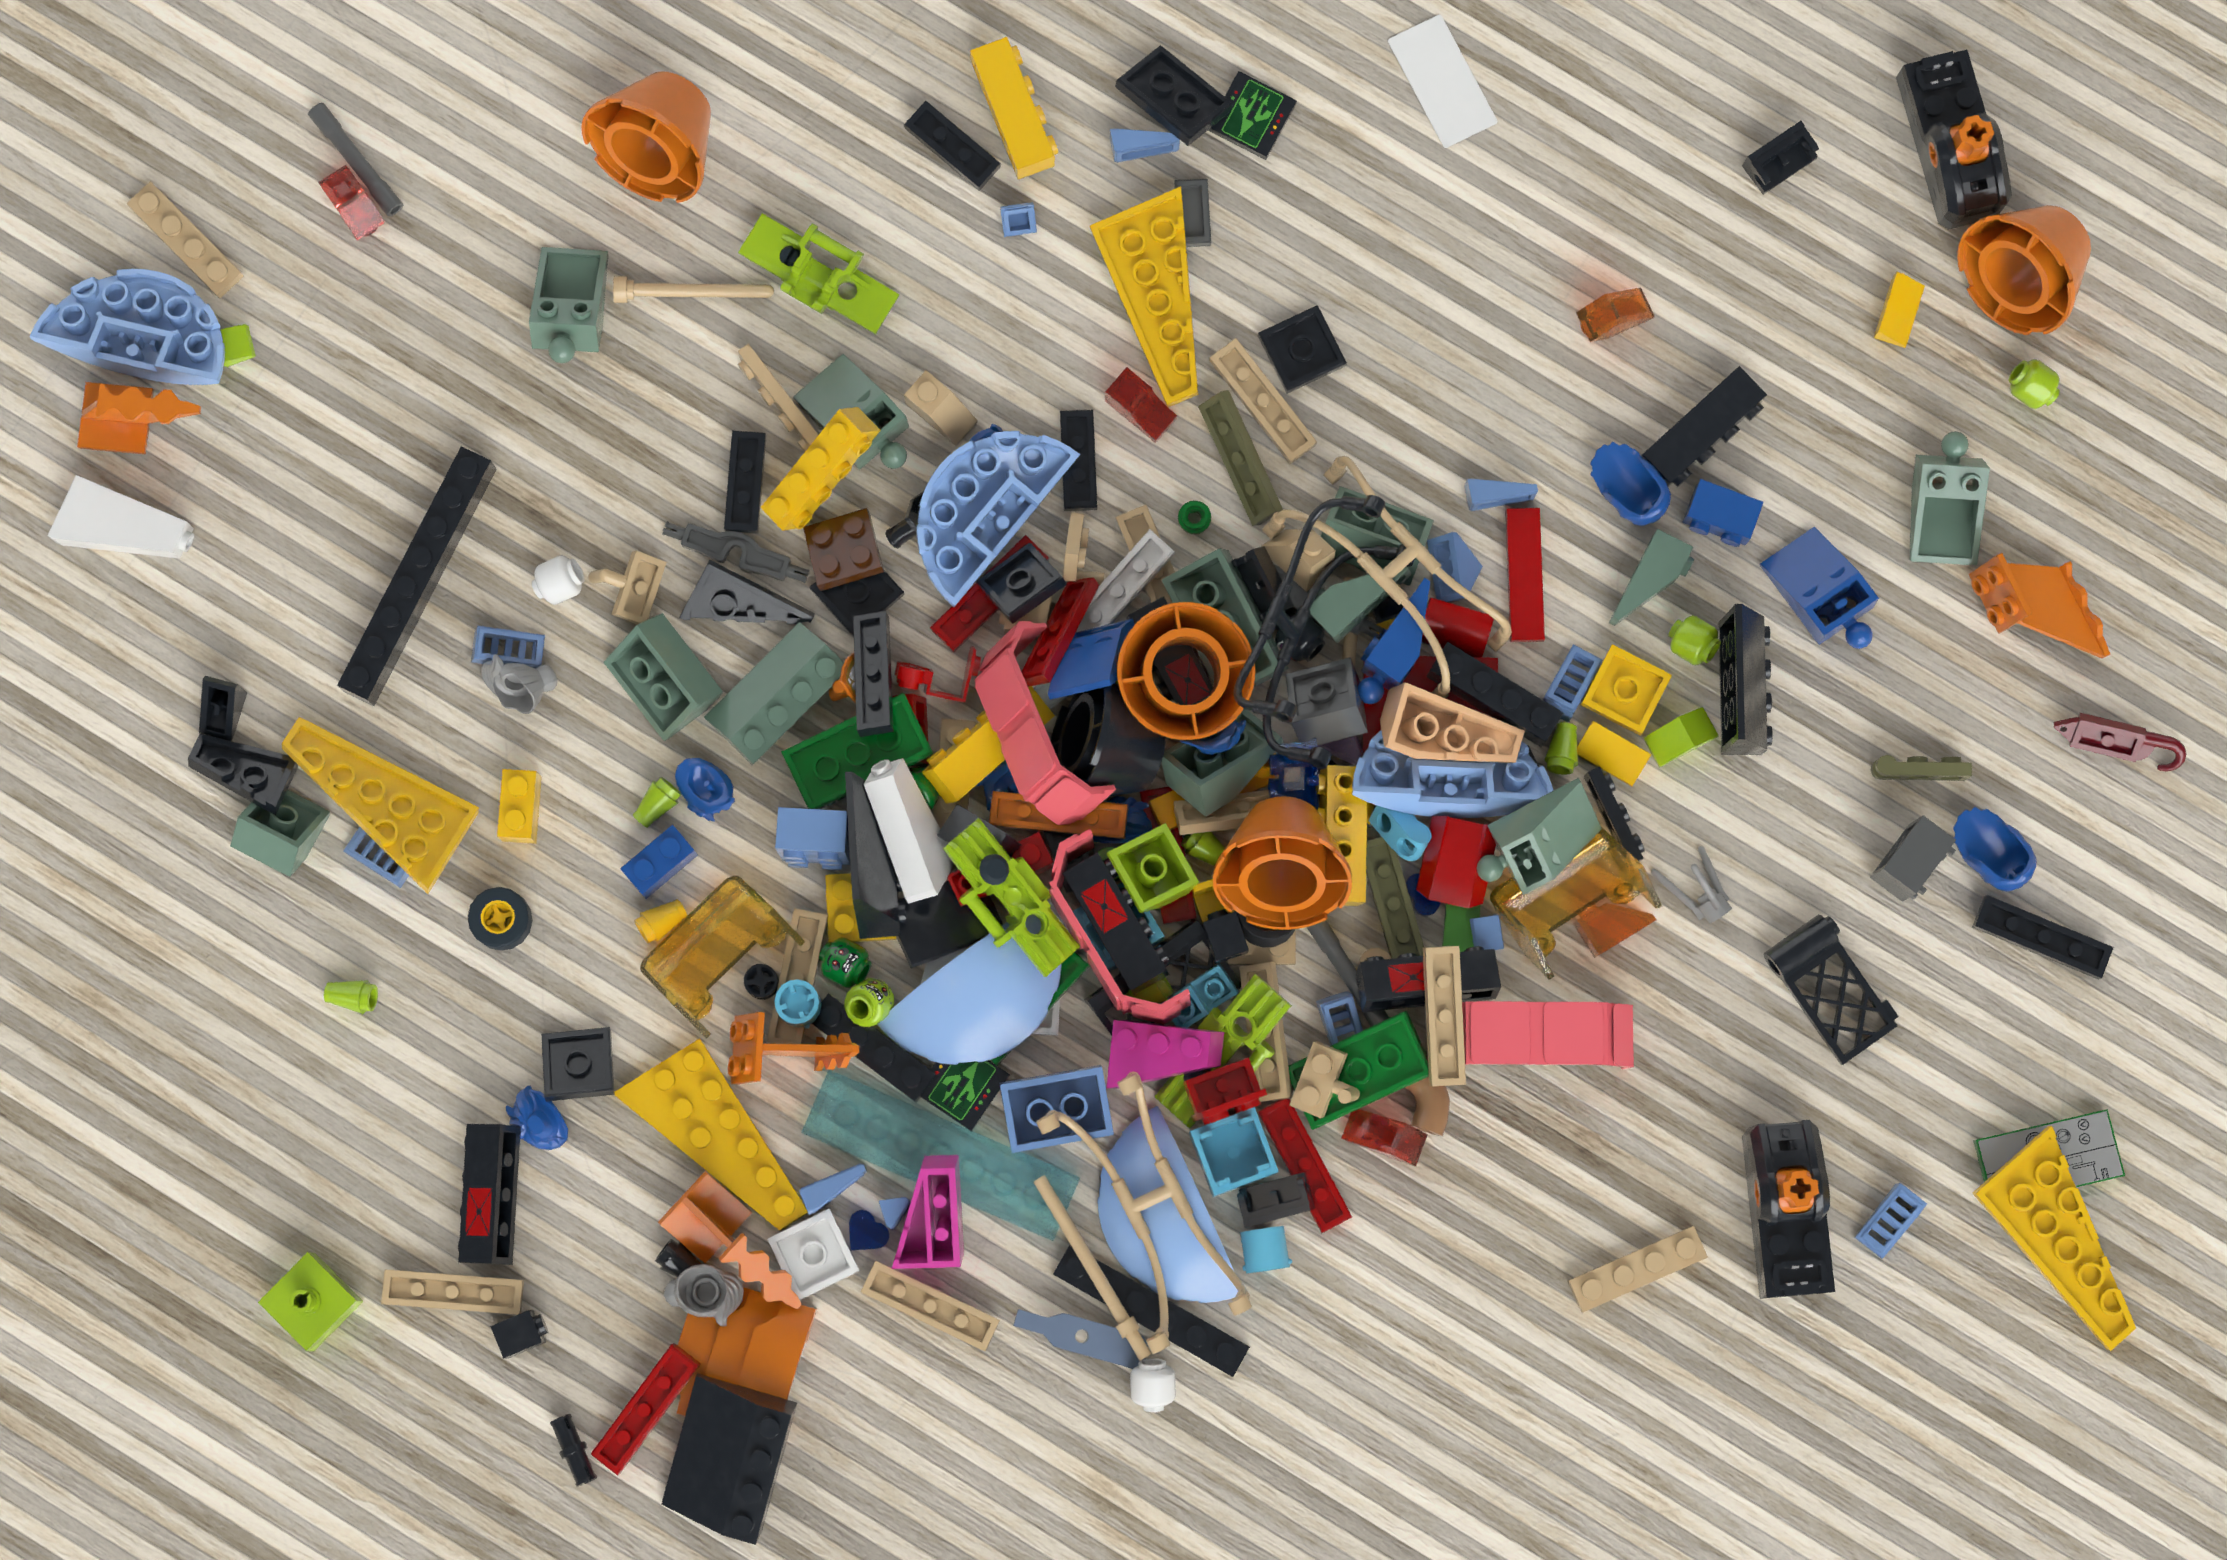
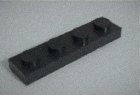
[853,611,894,737]
[1972,895,2114,980]
[811,993,937,1103]

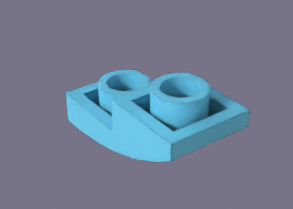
[1161,963,1238,1027]

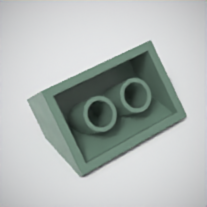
[1321,486,1434,586]
[604,613,723,741]

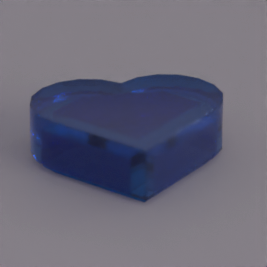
[1406,873,1441,917]
[849,1210,890,1251]

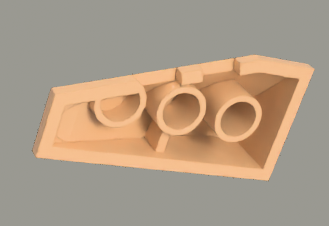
[1380,682,1525,763]

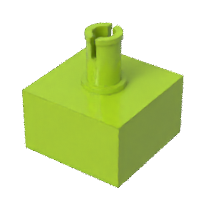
[258,1252,363,1351]

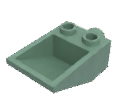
[529,247,608,363]
[793,354,909,470]
[1909,431,1990,566]
[1477,778,1602,895]

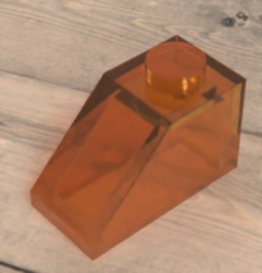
[1576,288,1655,342]
[1573,902,1656,958]

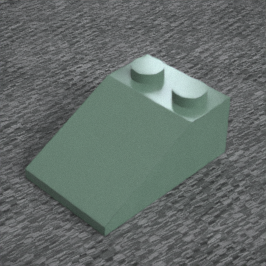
[1162,708,1283,817]

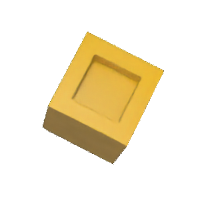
[1192,879,1235,924]

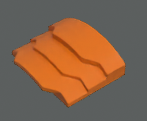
[677,1287,817,1416]

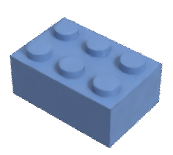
[775,807,850,870]
[999,1065,1114,1153]

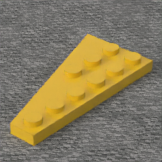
[1090,186,1198,407]
[282,717,479,894]
[615,1038,808,1231]
[1972,1126,2136,1351]

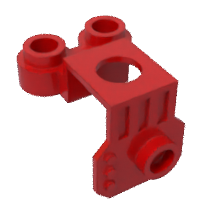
[894,646,981,703]

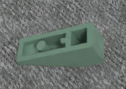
[1609,529,1694,626]
[1310,566,1412,643]

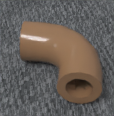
[1405,1077,1450,1136]

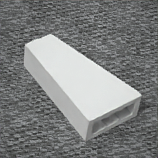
[48,475,194,559]
[864,758,954,904]

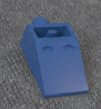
[1760,527,1879,649]
[1358,578,1430,704]
[1048,619,1135,700]

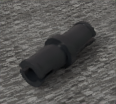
[550,1414,597,1487]

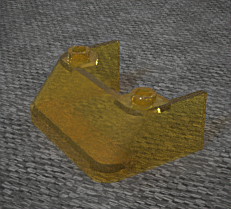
[1490,827,1662,980]
[640,876,805,1039]

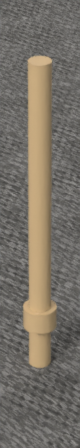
[1033,1175,1152,1361]

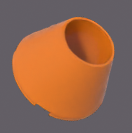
[581,71,711,203]
[1957,205,2091,335]
[1117,602,1255,740]
[1213,796,1352,930]

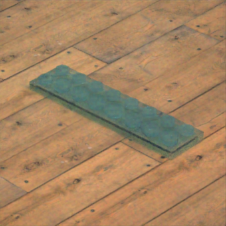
[801,1070,1080,1241]

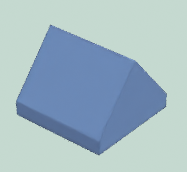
[1000,202,1037,237]
[1470,914,1504,950]
[879,1197,911,1230]

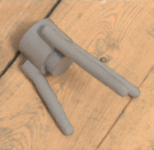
[1651,846,1732,923]

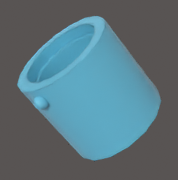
[774,979,822,1029]
[1240,1226,1292,1274]

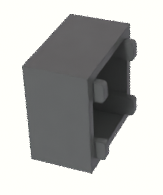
[1285,657,1368,749]
[1870,815,1956,902]

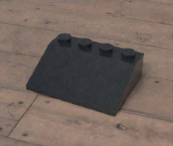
[1719,604,1773,755]
[845,772,906,939]
[661,1373,797,1545]

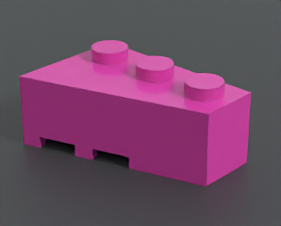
[1106,1020,1224,1089]
[892,1155,964,1269]

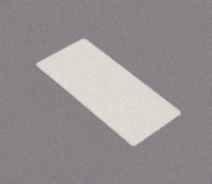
[1388,15,1497,148]

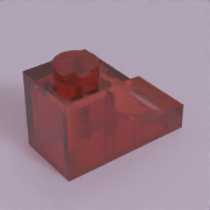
[318,165,385,240]
[1105,367,1177,443]
[1341,1109,1428,1167]

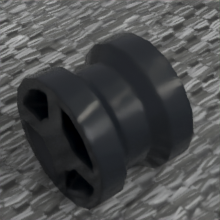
[744,964,779,1000]

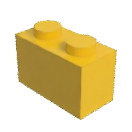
[497,769,542,844]

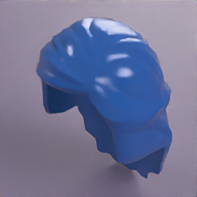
[1590,442,1671,526]
[1953,807,2037,892]

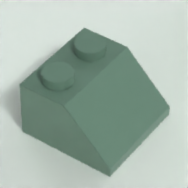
[230,790,330,877]

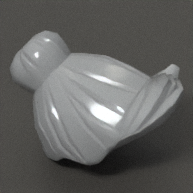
[482,654,557,714]
[664,1264,744,1327]

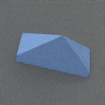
[1427,532,1483,603]

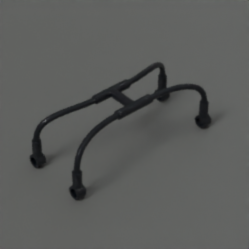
[1233,495,1415,769]

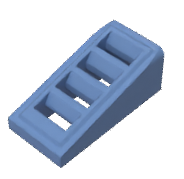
[1110,129,1180,163]
[1464,479,1538,511]
[471,626,545,669]
[1543,644,1603,722]
[343,827,409,888]
[1316,991,1363,1046]
[799,1163,867,1216]
[1854,1183,1927,1259]

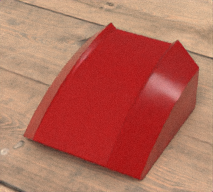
[1416,816,1496,908]

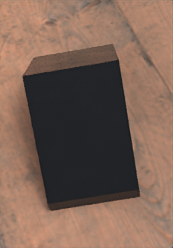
[199,676,247,741]

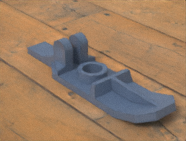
[1013,1309,1149,1369]

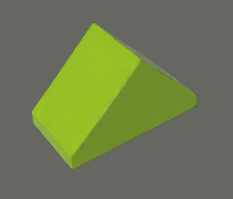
[1643,707,1719,768]

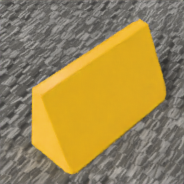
[1874,271,1925,348]
[1577,721,1651,787]

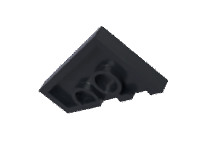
[188,734,298,816]

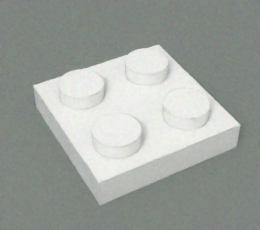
[767,1208,860,1300]

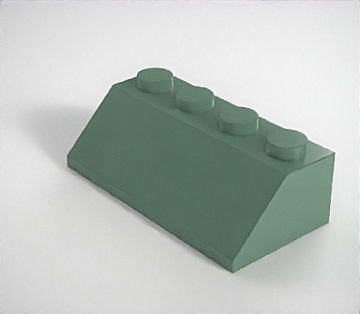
[1162,548,1289,687]
[704,622,844,765]

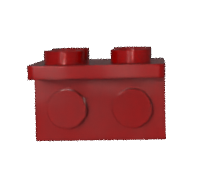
[1183,1057,1268,1125]

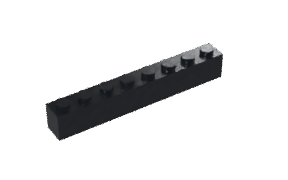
[337,446,497,706]

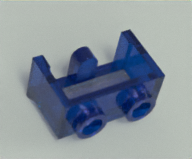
[1268,738,1319,810]

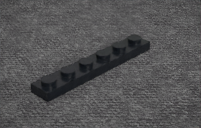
[1053,1245,1250,1377]

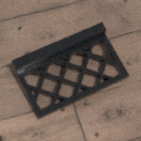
[1084,919,1242,1036]

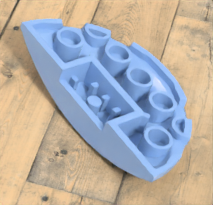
[29,269,225,385]
[916,431,1080,607]
[1352,731,1554,818]
[878,915,1062,1065]
[1098,1106,1238,1303]

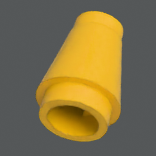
[634,899,688,943]

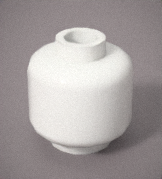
[532,555,585,605]
[1130,1359,1176,1412]

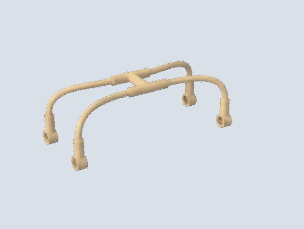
[1262,456,1512,699]
[1036,1072,1252,1354]

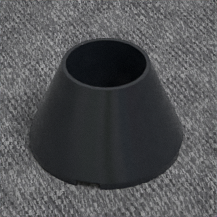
[1051,682,1166,796]

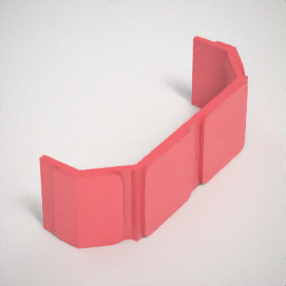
[974,621,1116,825]
[1049,829,1191,1025]
[1462,1001,1634,1069]

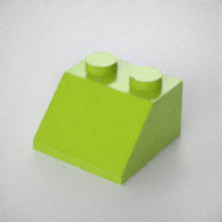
[1107,823,1199,913]

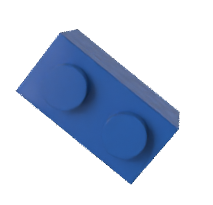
[1682,479,1764,547]
[620,825,698,899]

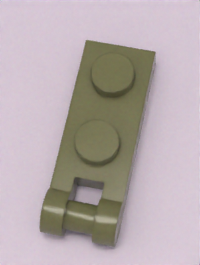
[1870,755,1972,781]

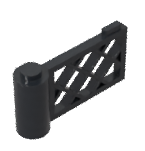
[1763,914,1899,1065]

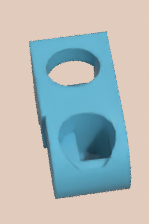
[1368,805,1432,861]

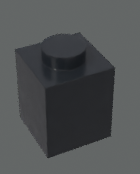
[1202,909,1249,964]
[490,1310,548,1359]

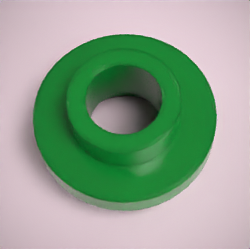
[1178,501,1211,534]

